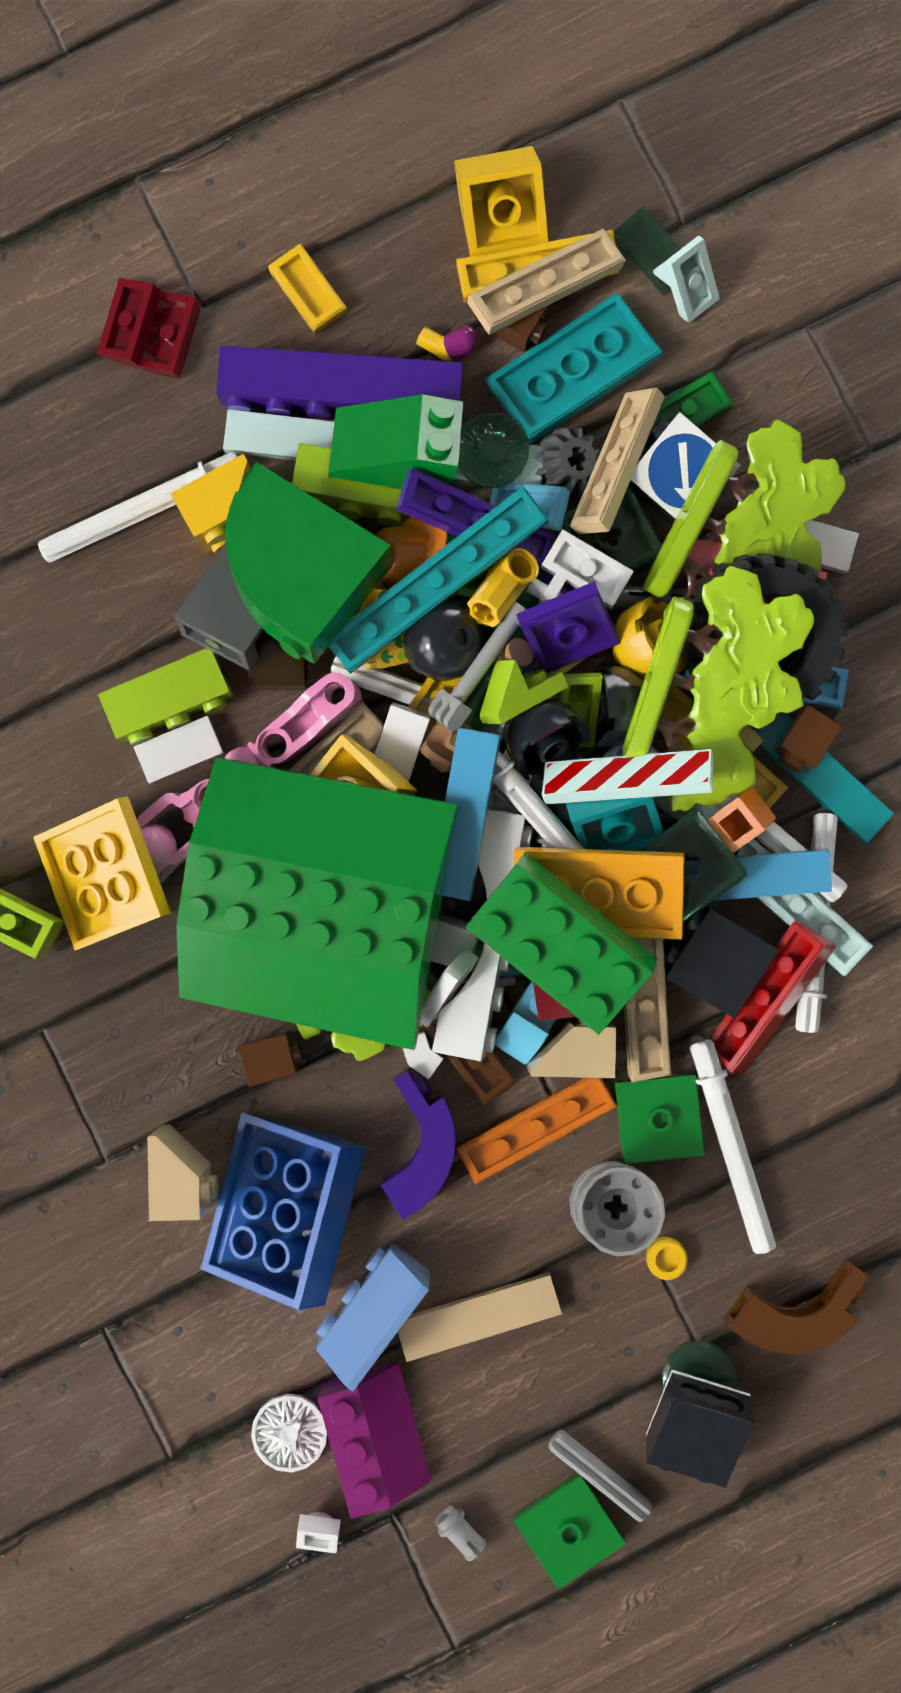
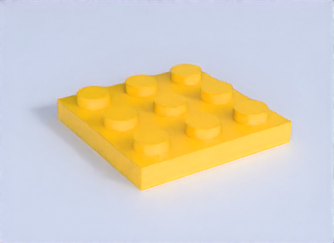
[33,796,171,950]

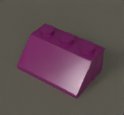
[317,1361,431,1519]

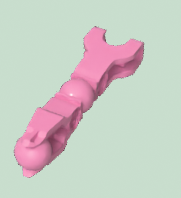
[137,672,363,883]

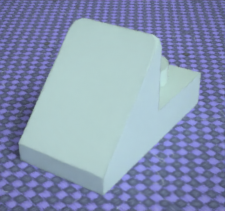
[653,236,720,323]

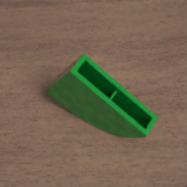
[225,462,393,664]

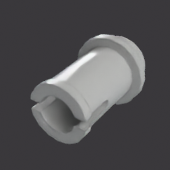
[435,1506,486,1561]

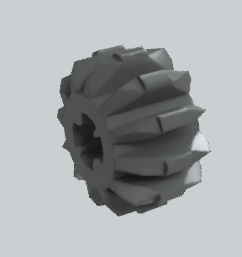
[533,427,601,497]

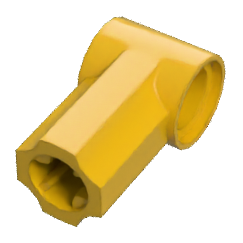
[467,548,539,628]

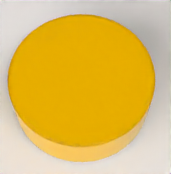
[646,1236,688,1280]

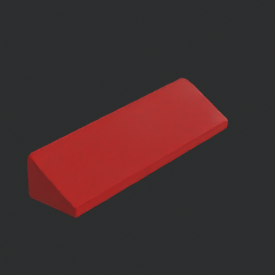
[709,920,836,1074]

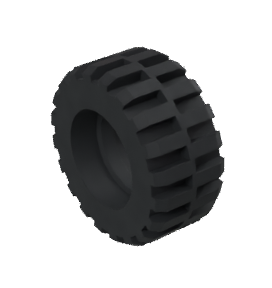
[681,553,848,716]

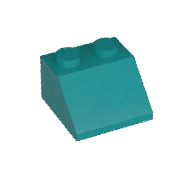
[566,797,667,851]

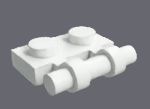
[526,529,634,609]

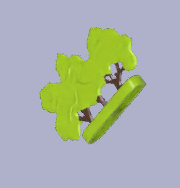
[643,420,846,618]
[622,566,814,811]

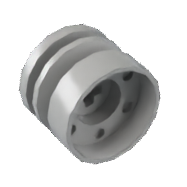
[569,1161,665,1256]

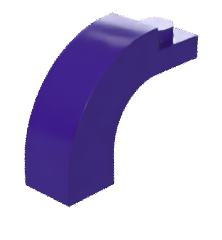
[381,1068,455,1220]

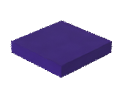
[516,581,620,673]

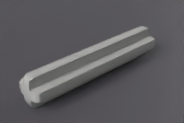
[548,1430,653,1522]

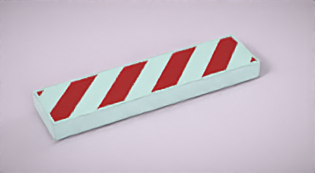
[542,749,714,804]

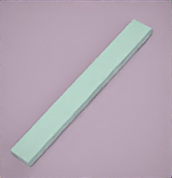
[223,410,543,485]
[603,745,873,976]

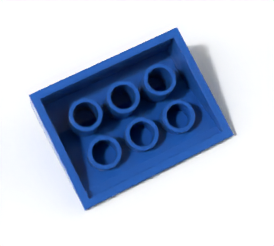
[201,1112,366,1310]

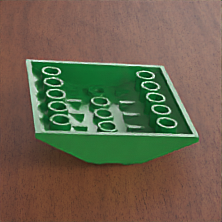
[177,757,458,1050]

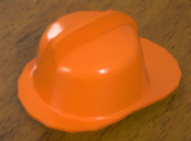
[375,516,448,589]

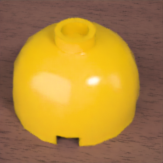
[612,596,688,679]

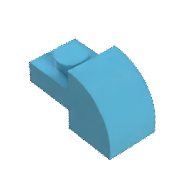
[495,981,556,1065]

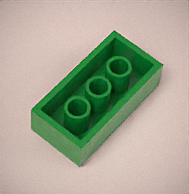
[466,852,657,1035]

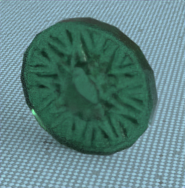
[458,412,529,488]
[661,1341,738,1390]

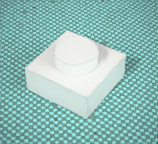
[296,1512,341,1553]

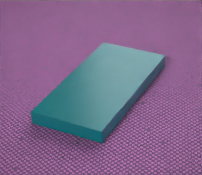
[485,292,663,445]

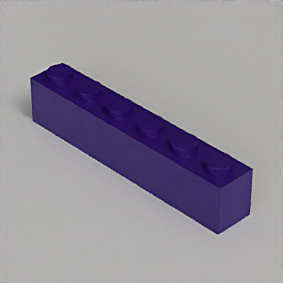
[216,346,463,418]

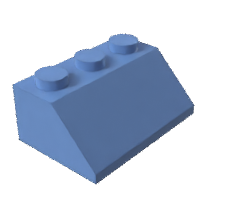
[316,1241,430,1392]

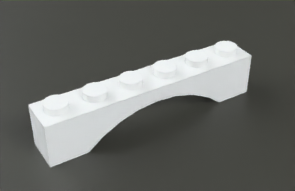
[432,809,534,1061]

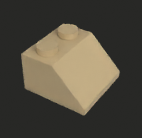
[527,1018,616,1078]
[147,1124,218,1221]

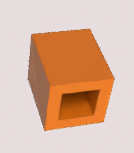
[707,787,776,853]

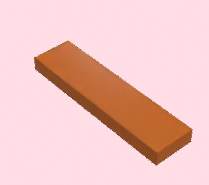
[456,1078,617,1184]

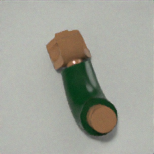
[420,638,534,773]

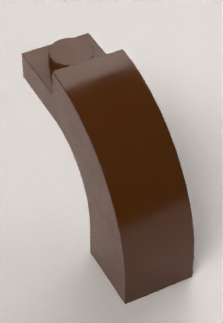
[724,1258,869,1354]

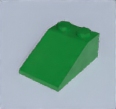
[328,394,463,489]

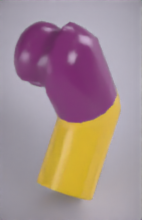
[416,326,478,361]

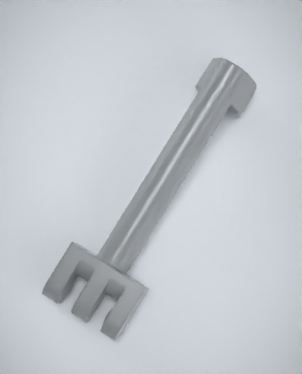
[428,602,527,731]

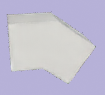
[403,1031,443,1079]

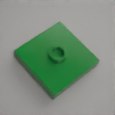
[614,1073,704,1164]
[513,1473,626,1590]

